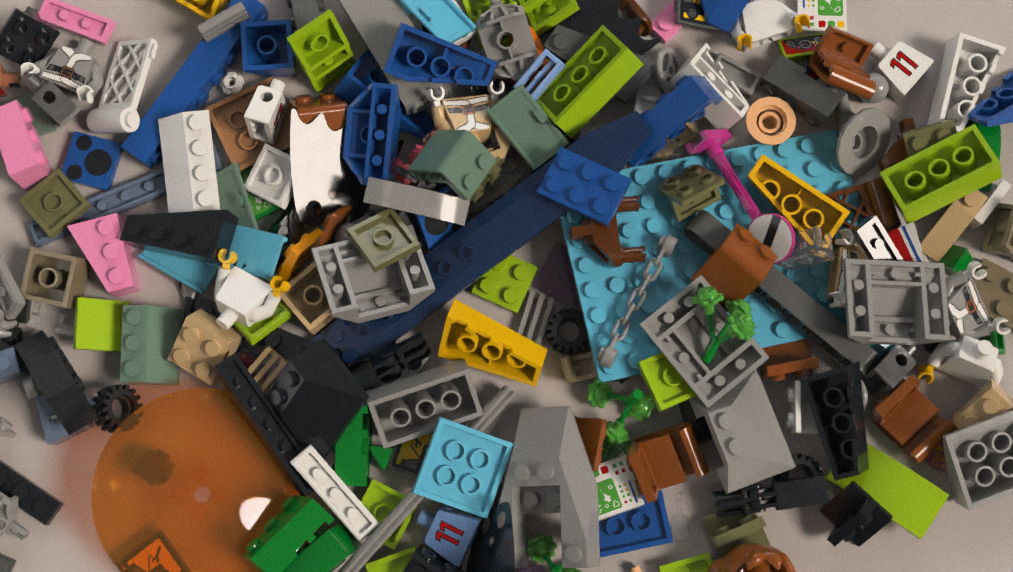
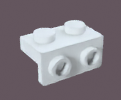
[786,381,819,435]

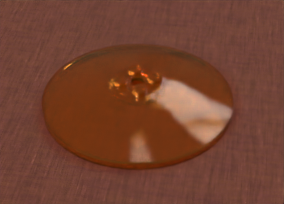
[91,388,308,572]

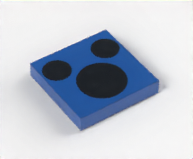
[62,131,123,191]
[414,185,470,251]

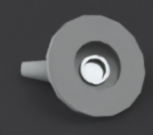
[836,94,891,176]

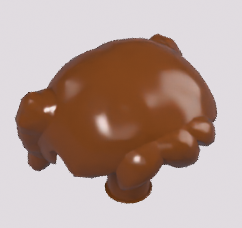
[708,543,796,572]

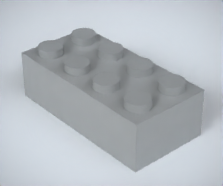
[366,358,483,449]

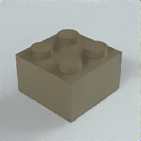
[20,248,90,309]

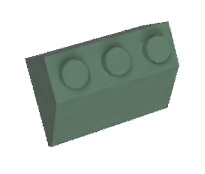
[119,305,182,385]

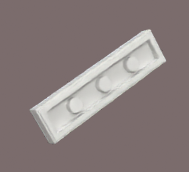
[290,444,380,542]

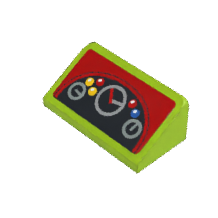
[777,33,824,62]

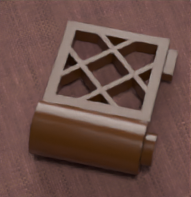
[825,177,902,249]

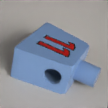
[416,505,484,567]

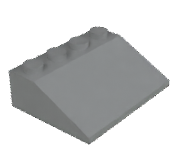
[943,409,1013,510]

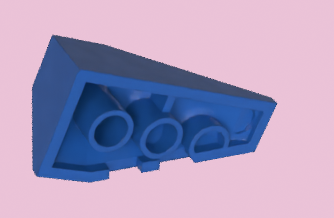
[383,22,498,86]
[968,71,1013,127]

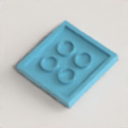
[412,417,514,519]

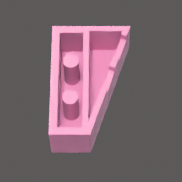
[0,100,53,192]
[67,213,141,297]

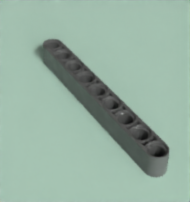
[684,210,878,378]

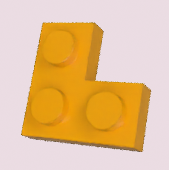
[276,228,323,287]

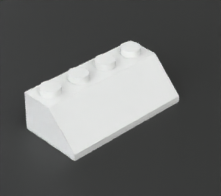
[158,110,221,213]

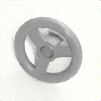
[651,47,682,94]

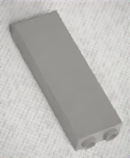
[337,0,451,115]

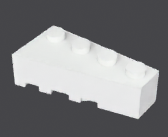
[927,32,1006,132]

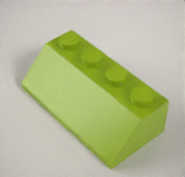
[536,25,644,138]
[879,124,1003,224]

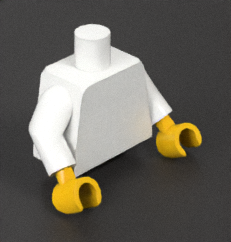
[731,0,811,52]
[214,248,290,330]
[918,335,1004,388]

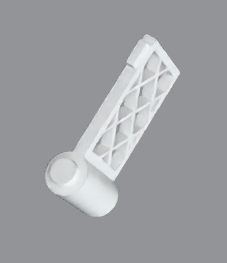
[87,38,158,134]

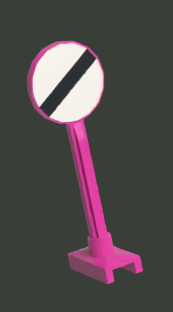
[684,129,795,264]

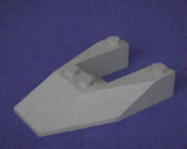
[489,406,600,568]

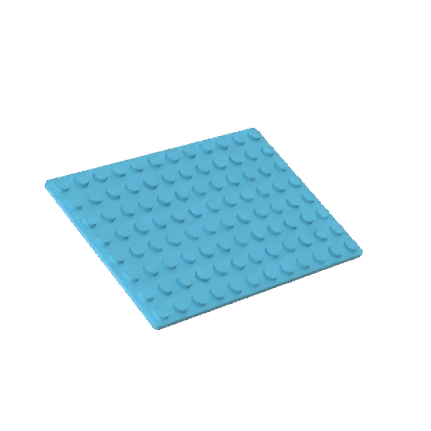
[560,129,863,382]

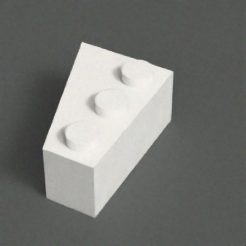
[670,43,750,130]

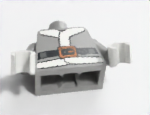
[21,38,104,103]
[945,261,1011,339]

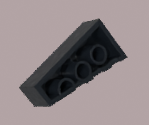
[120,209,239,266]
[14,330,98,436]
[801,361,869,481]

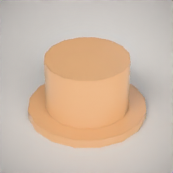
[745,96,796,146]

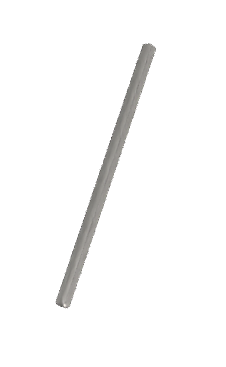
[338,386,515,572]

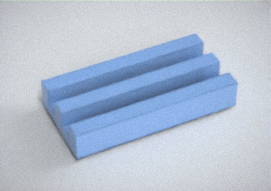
[513,48,566,101]

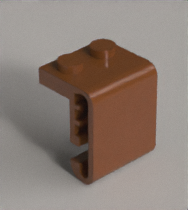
[809,25,876,100]
[288,92,348,131]
[689,223,778,313]
[872,375,956,465]
[626,422,709,503]

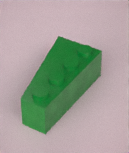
[282,523,362,572]

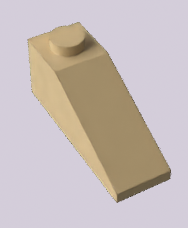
[920,190,988,263]

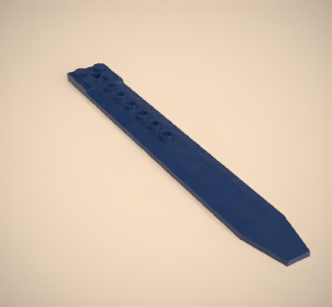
[310,111,653,366]

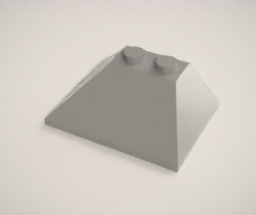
[311,225,435,323]
[843,258,950,345]
[639,275,769,408]
[689,369,796,494]

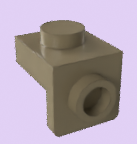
[560,351,598,383]

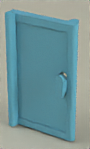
[400,0,476,43]
[206,225,288,281]
[138,250,219,295]

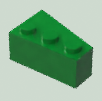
[331,405,373,487]
[243,495,335,572]

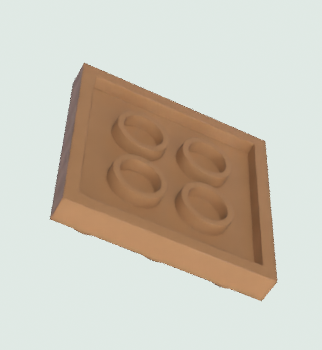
[205,76,291,173]

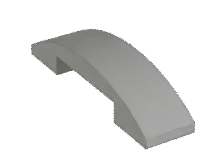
[363,177,470,226]

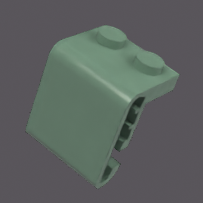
[407,130,497,201]

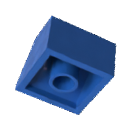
[240,19,297,78]

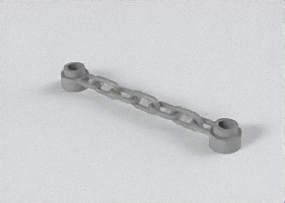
[596,234,679,369]

